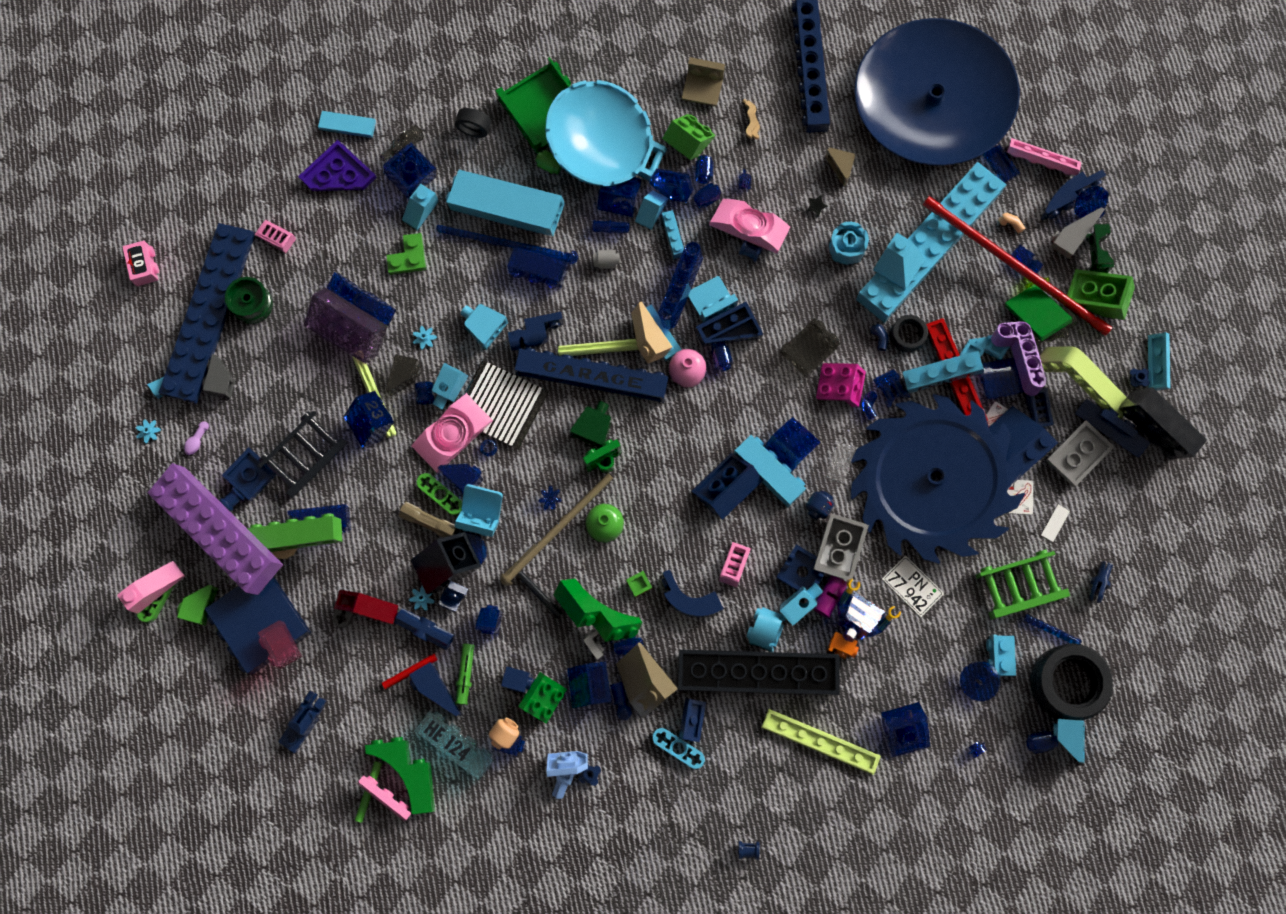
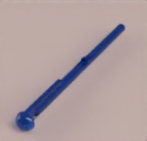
[436,225,578,264]

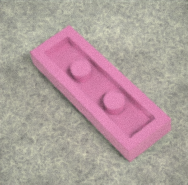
[357,775,411,821]

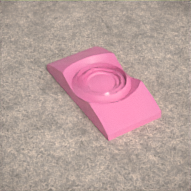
[709,199,790,253]
[412,393,493,473]

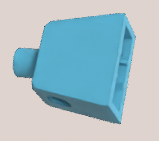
[460,304,508,350]
[432,363,468,409]
[780,583,823,626]

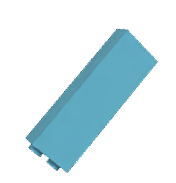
[446,170,565,236]

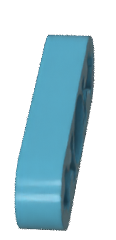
[653,728,705,769]

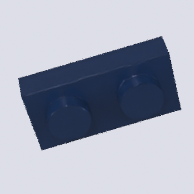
[679,698,706,742]

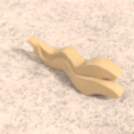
[742,99,760,140]

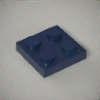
[222,447,276,501]

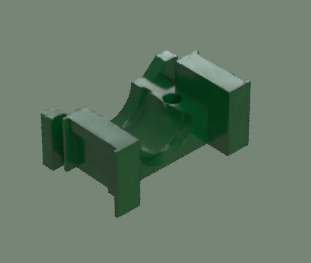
[1086,224,1114,273]

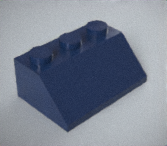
[691,453,763,520]

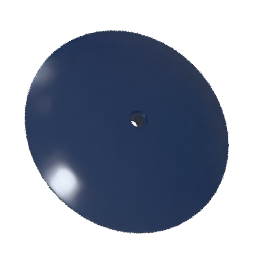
[855,18,1020,166]

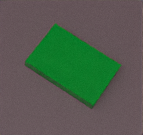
[1005,284,1072,342]

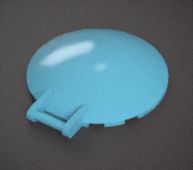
[545,80,667,186]

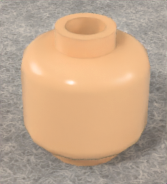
[489,718,519,749]

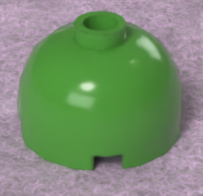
[586,503,624,543]

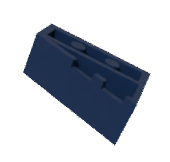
[694,301,764,347]

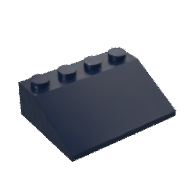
[989,406,1058,484]

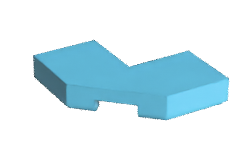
[960,335,1009,361]

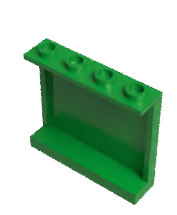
[495,57,571,154]

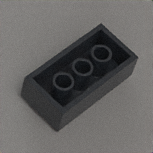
[1119,387,1207,459]

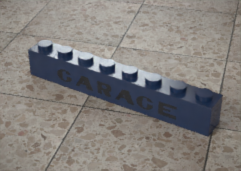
[515,348,668,403]

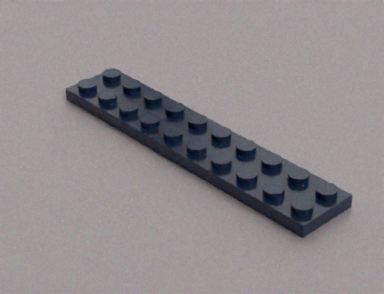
[158,223,255,404]

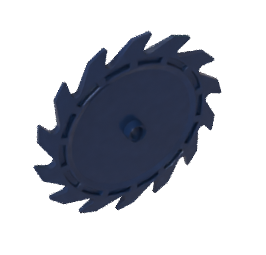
[850,394,1025,564]

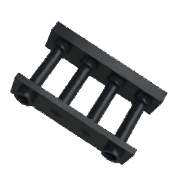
[258,411,348,498]

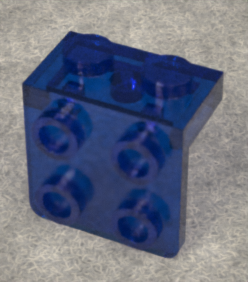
[597,176,642,217]

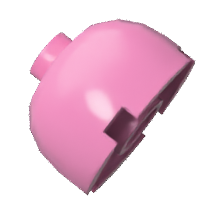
[669,349,706,387]

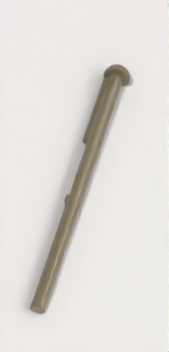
[500,473,613,586]

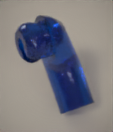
[861,391,878,420]

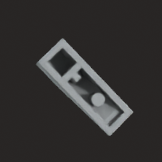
[1051,207,1105,259]

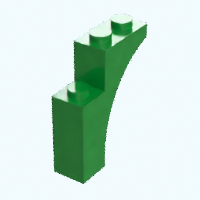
[553,578,643,642]
[365,737,435,815]

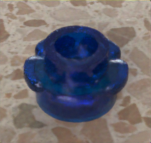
[968,741,987,758]

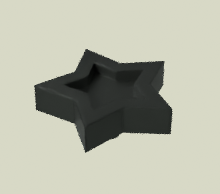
[807,195,828,216]

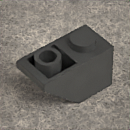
[202,354,235,399]

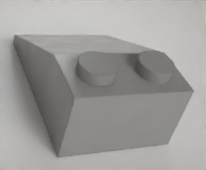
[813,513,869,580]

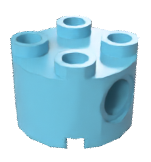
[829,221,869,265]
[747,607,786,652]

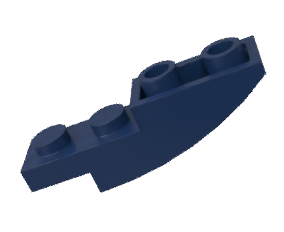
[1041,169,1106,221]

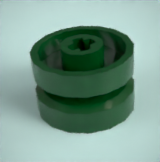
[225,276,273,324]

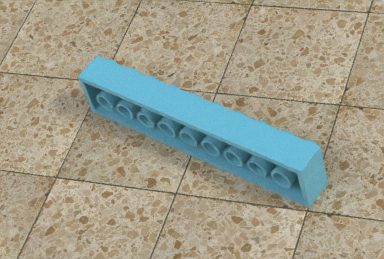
[856,162,1006,323]

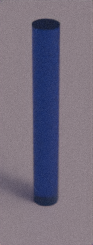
[1024,614,1082,645]

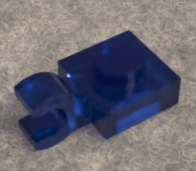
[1011,245,1043,274]

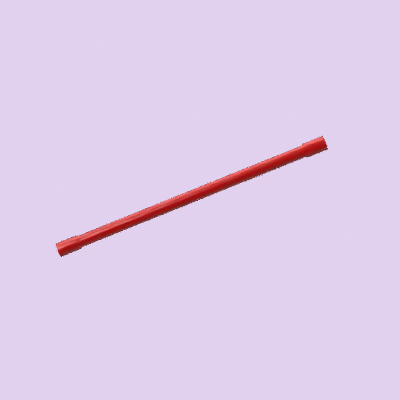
[922,196,1112,336]

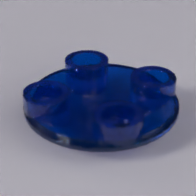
[1074,185,1109,219]

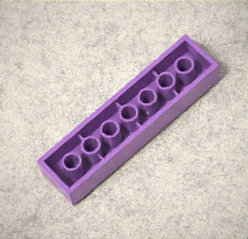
[148,463,283,595]

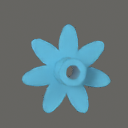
[413,326,437,350]
[136,419,161,443]
[409,586,434,610]

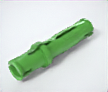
[455,644,475,705]

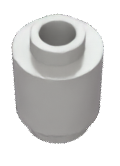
[593,250,620,269]

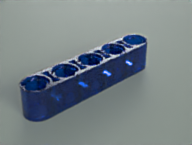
[658,242,703,329]

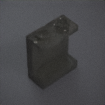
[780,318,840,378]

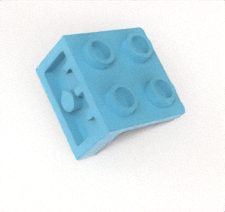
[687,276,738,323]

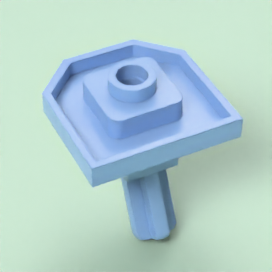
[546,751,588,799]

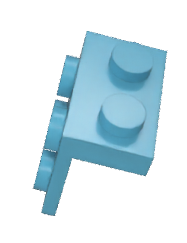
[455,484,503,537]

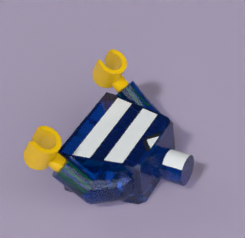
[837,578,901,642]

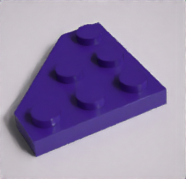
[298,140,377,191]

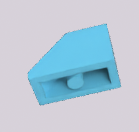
[402,184,439,230]

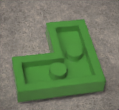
[387,233,426,275]

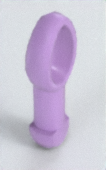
[184,422,209,455]

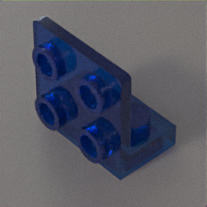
[764,417,820,473]

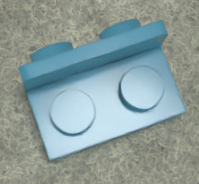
[986,635,1016,676]

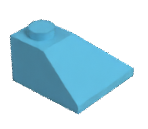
[873,233,926,290]
[1054,719,1085,763]

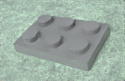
[1046,420,1114,487]

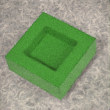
[626,571,652,598]

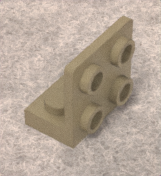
[682,57,725,107]

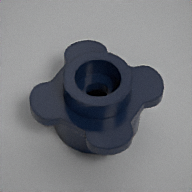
[1130,368,1150,387]
[579,764,601,786]

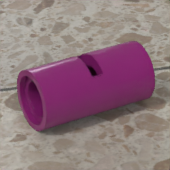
[813,575,847,618]

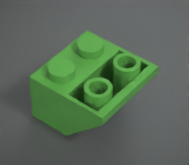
[662,114,716,160]

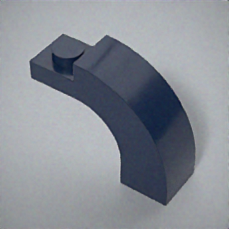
[661,569,724,618]

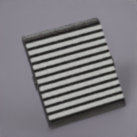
[463,360,549,450]

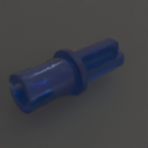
[592,220,630,234]

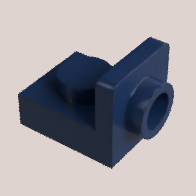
[438,581,468,613]

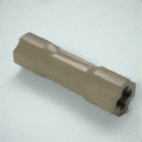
[399,502,458,538]

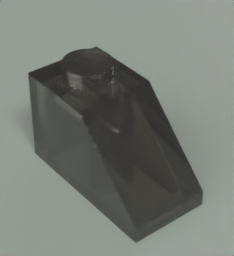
[386,354,422,396]

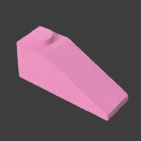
[117,561,185,614]

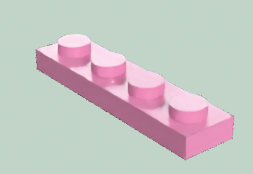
[1007,138,1081,176]

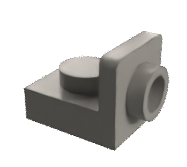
[583,629,605,661]

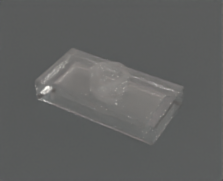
[825,442,856,484]

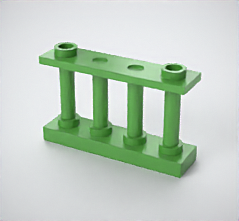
[975,549,1070,620]

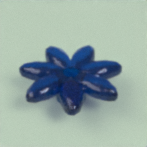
[538,485,562,510]

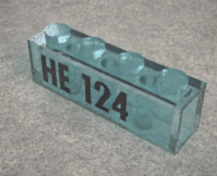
[415,711,495,780]

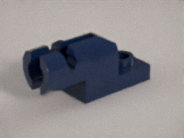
[508,312,564,351]
[278,690,327,753]

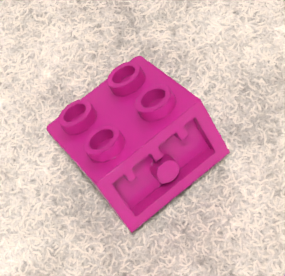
[816,363,866,407]

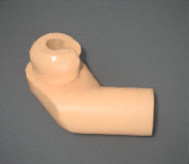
[998,213,1026,234]

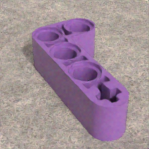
[991,322,1047,396]

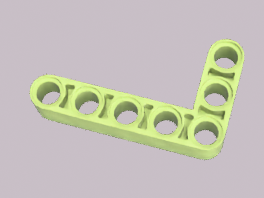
[1040,346,1127,420]

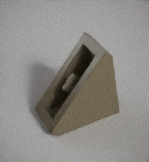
[825,148,855,186]

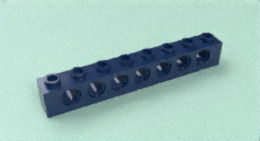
[791,0,830,133]

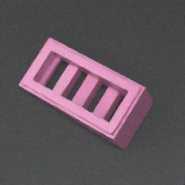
[255,220,296,254]
[719,542,751,587]

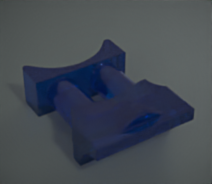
[873,369,911,408]

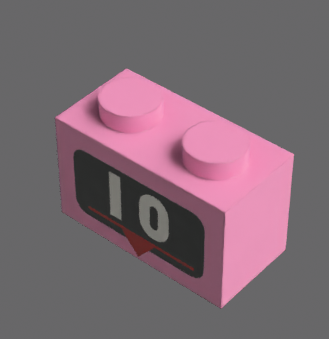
[122,241,159,286]

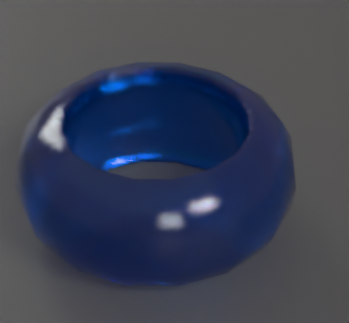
[480,439,498,457]

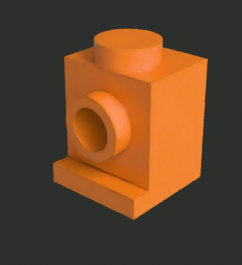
[826,632,859,659]

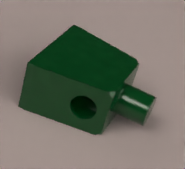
[570,401,612,448]

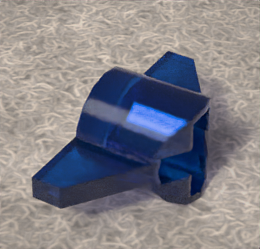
[738,169,752,189]

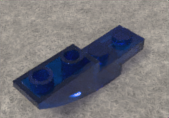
[327,272,396,326]

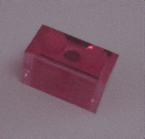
[258,620,303,669]

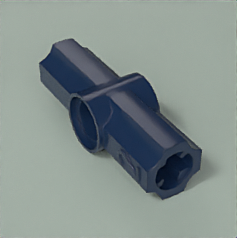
[394,608,455,650]

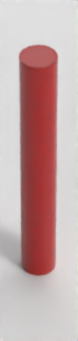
[382,653,438,690]

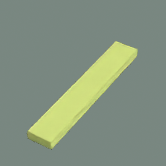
[761,709,881,775]

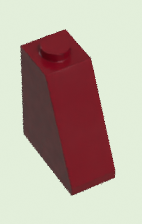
[334,590,399,624]

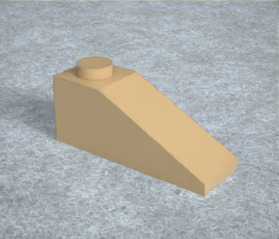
[631,302,672,364]

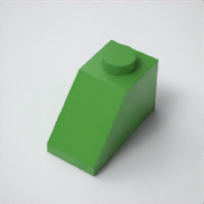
[177,585,218,626]

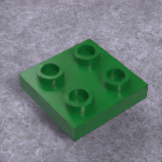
[583,439,622,473]
[518,672,567,724]

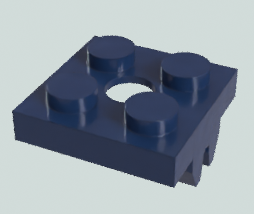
[776,544,825,591]

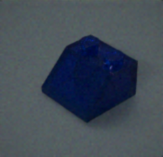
[881,702,931,757]

